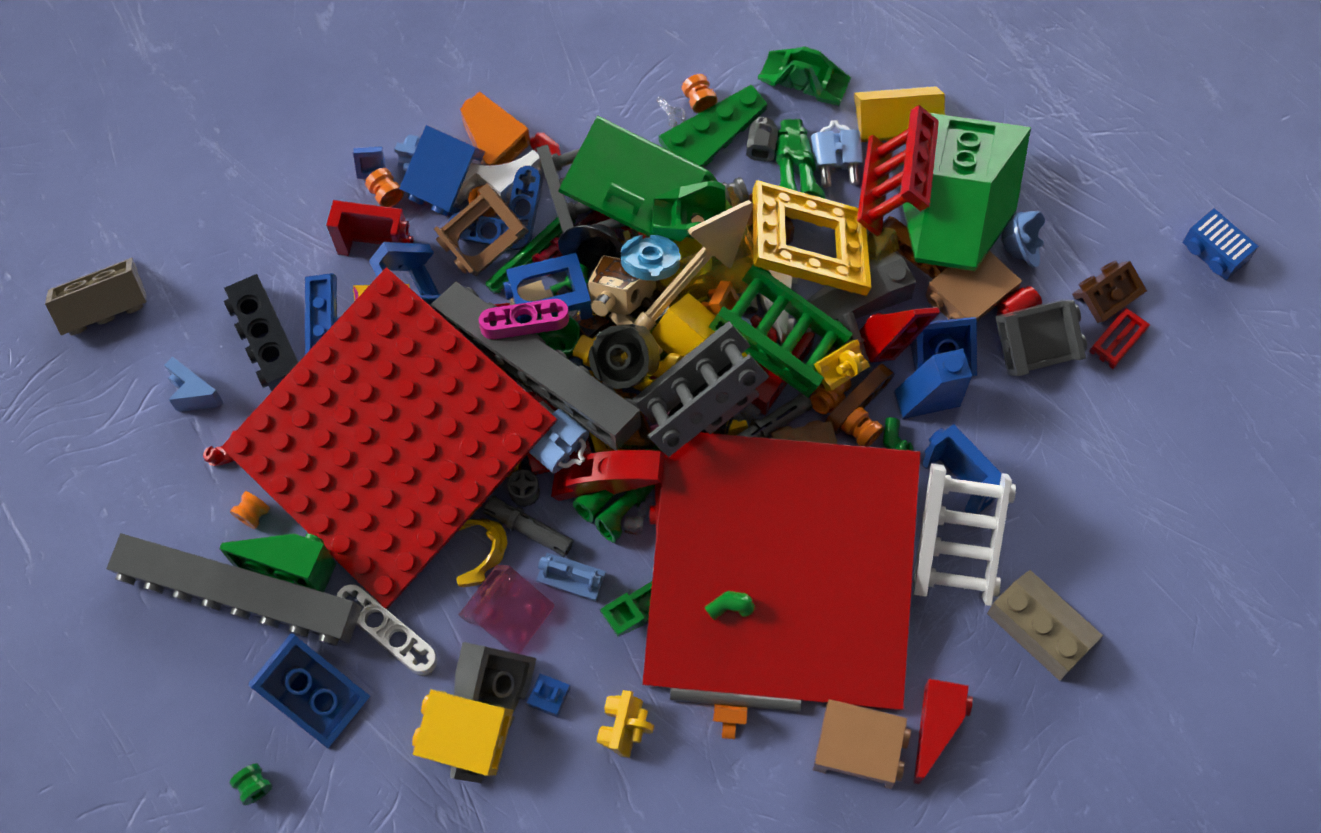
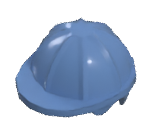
[1001,211,1045,268]

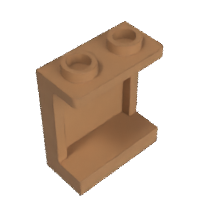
[925,251,1022,321]
[813,699,911,789]

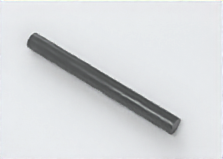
[670,688,801,712]

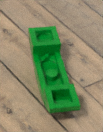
[600,581,652,637]

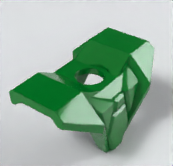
[758,46,851,106]
[651,180,740,252]

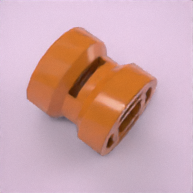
[681,74,718,114]
[365,168,404,207]
[841,407,884,447]

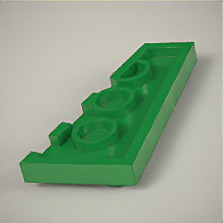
[659,84,767,167]

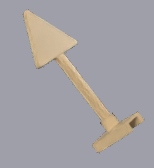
[609,200,754,355]

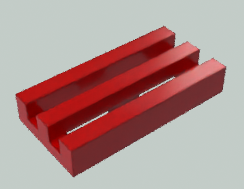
[1089,308,1150,369]

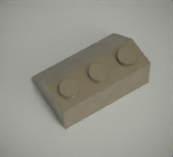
[45,258,147,336]
[987,570,1103,681]

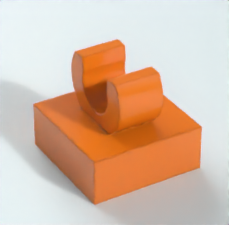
[702,281,740,316]
[713,704,747,739]

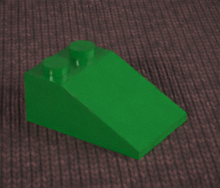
[219,534,336,592]

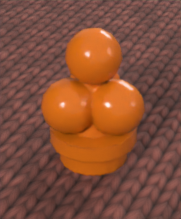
[810,379,852,414]

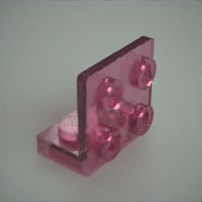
[458,565,554,654]

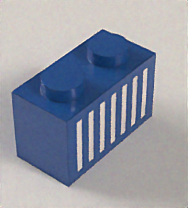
[1182,208,1259,281]

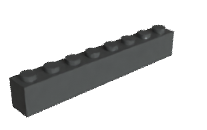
[431,282,641,451]
[106,533,362,646]

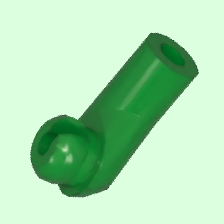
[883,417,914,451]
[704,591,755,620]

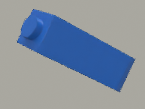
[894,349,972,419]

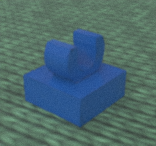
[353,146,386,179]
[527,673,570,718]

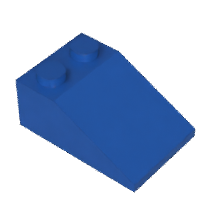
[248,633,370,748]

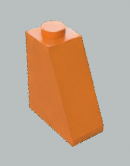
[460,91,530,165]

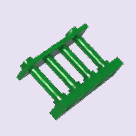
[709,263,853,398]

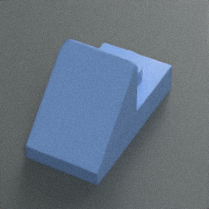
[164,357,224,412]

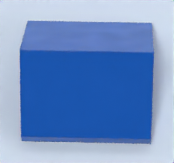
[910,317,977,376]

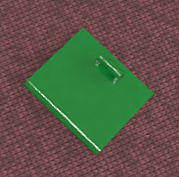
[558,115,707,242]

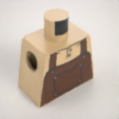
[588,255,656,316]

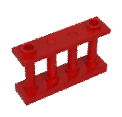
[857,105,939,236]

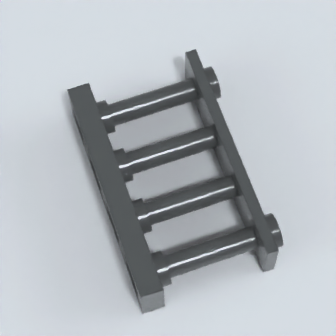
[537,144,639,237]
[632,321,769,457]

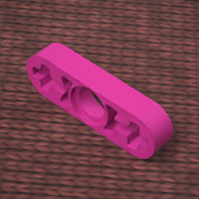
[479,299,569,339]

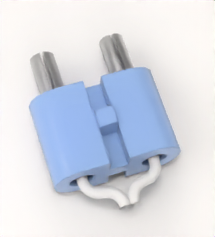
[811,120,864,187]
[529,401,589,473]

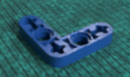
[448,166,542,250]

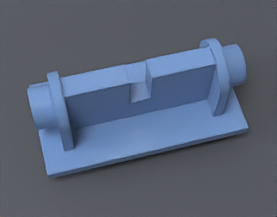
[536,553,606,601]

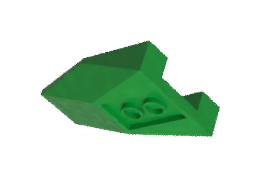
[900,113,1031,271]

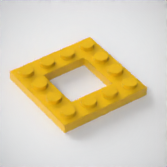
[753,180,872,296]

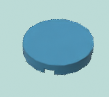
[621,235,681,281]

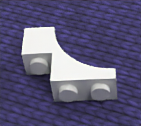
[455,150,543,205]

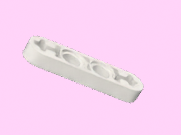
[337,584,437,675]

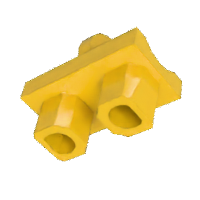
[814,339,870,391]
[596,690,654,758]

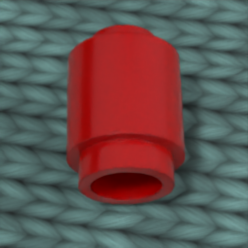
[997,286,1042,316]

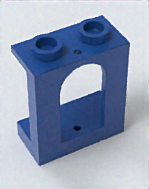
[369,242,440,306]
[503,253,593,324]

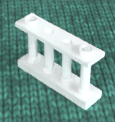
[912,463,1016,606]

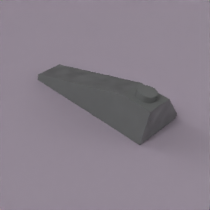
[795,249,916,334]
[450,642,536,783]

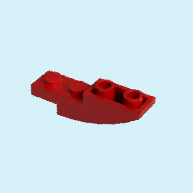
[551,450,665,501]

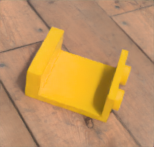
[412,689,514,776]

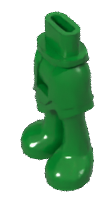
[776,119,825,199]
[573,444,664,543]

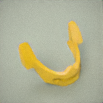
[456,518,508,587]

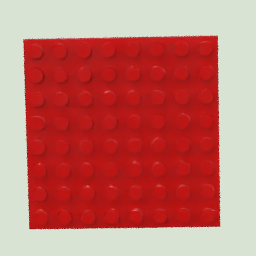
[221,267,558,609]
[642,432,921,710]

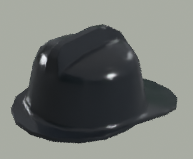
[558,224,623,270]

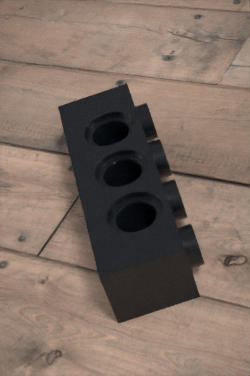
[224,274,298,391]

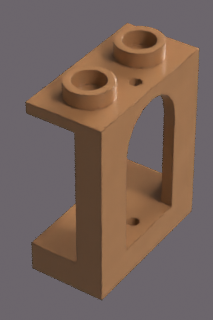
[434,183,529,276]

